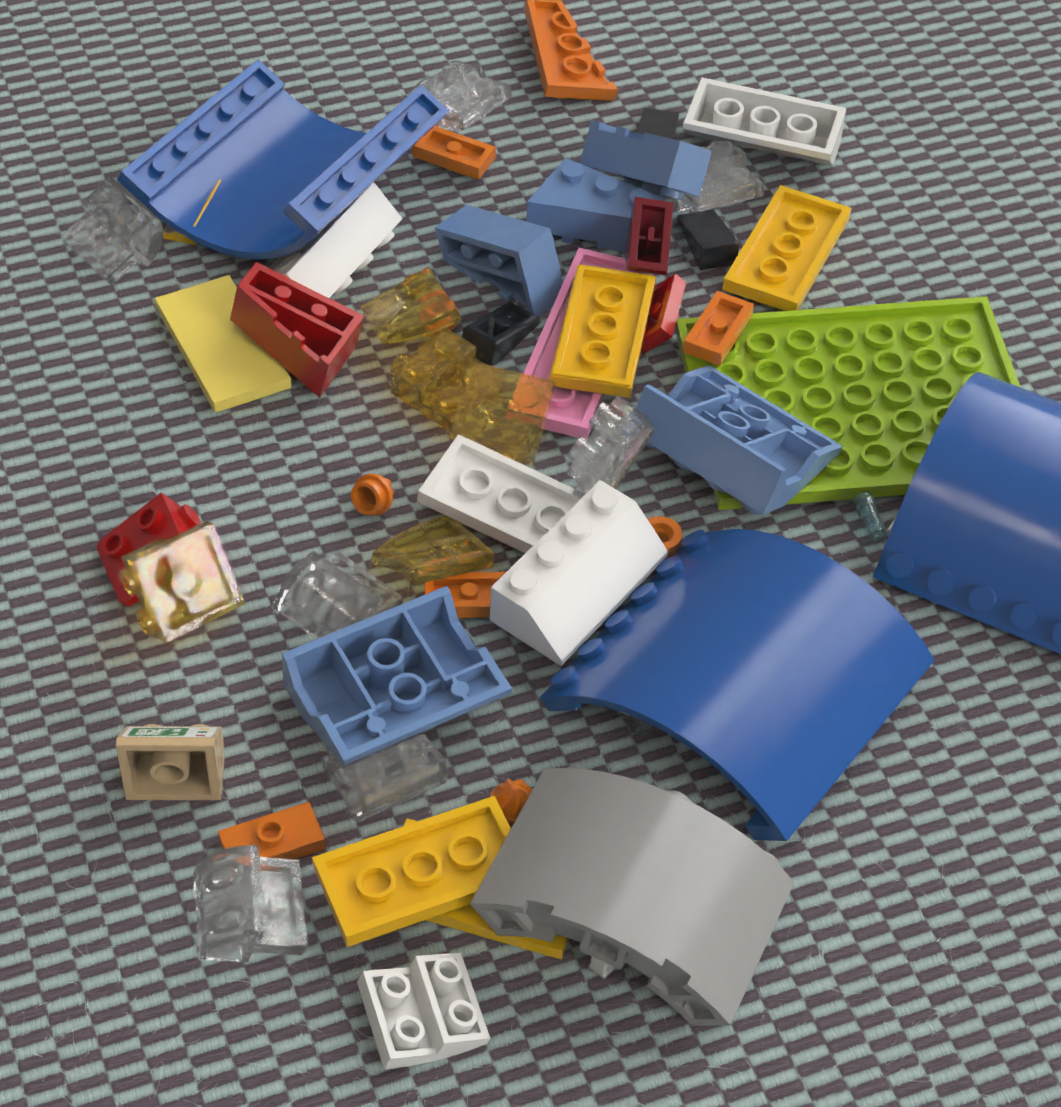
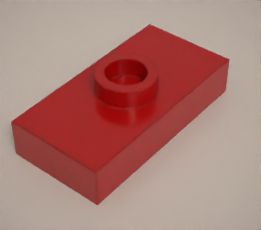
[641,273,686,354]

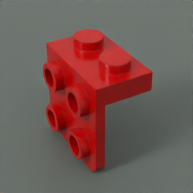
[97,492,220,607]

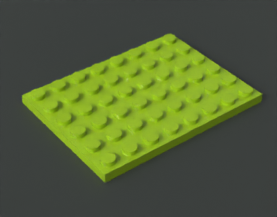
[675,296,1020,510]

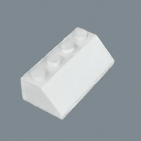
[683,78,846,166]
[269,183,402,298]
[490,480,668,666]

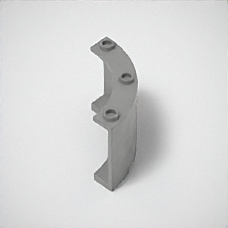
[470,766,794,1026]

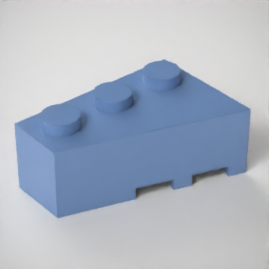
[579,120,712,200]

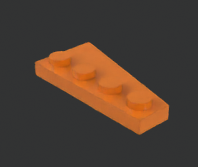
[523,0,618,101]

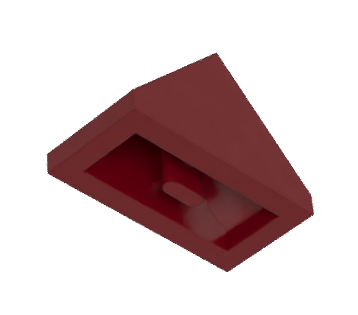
[624,196,674,275]

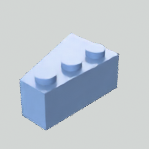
[526,158,666,252]
[435,205,563,317]

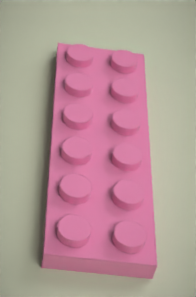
[507,248,653,440]

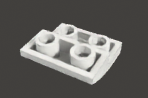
[357,952,490,1070]

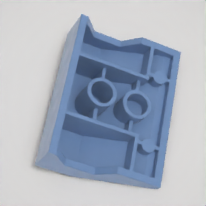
[628,365,843,515]
[282,586,512,766]

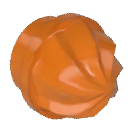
[351,473,395,516]
[490,778,533,827]

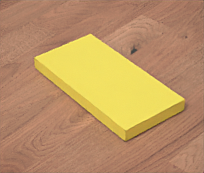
[155,275,292,413]

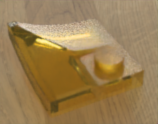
[360,267,462,344]
[371,515,494,584]

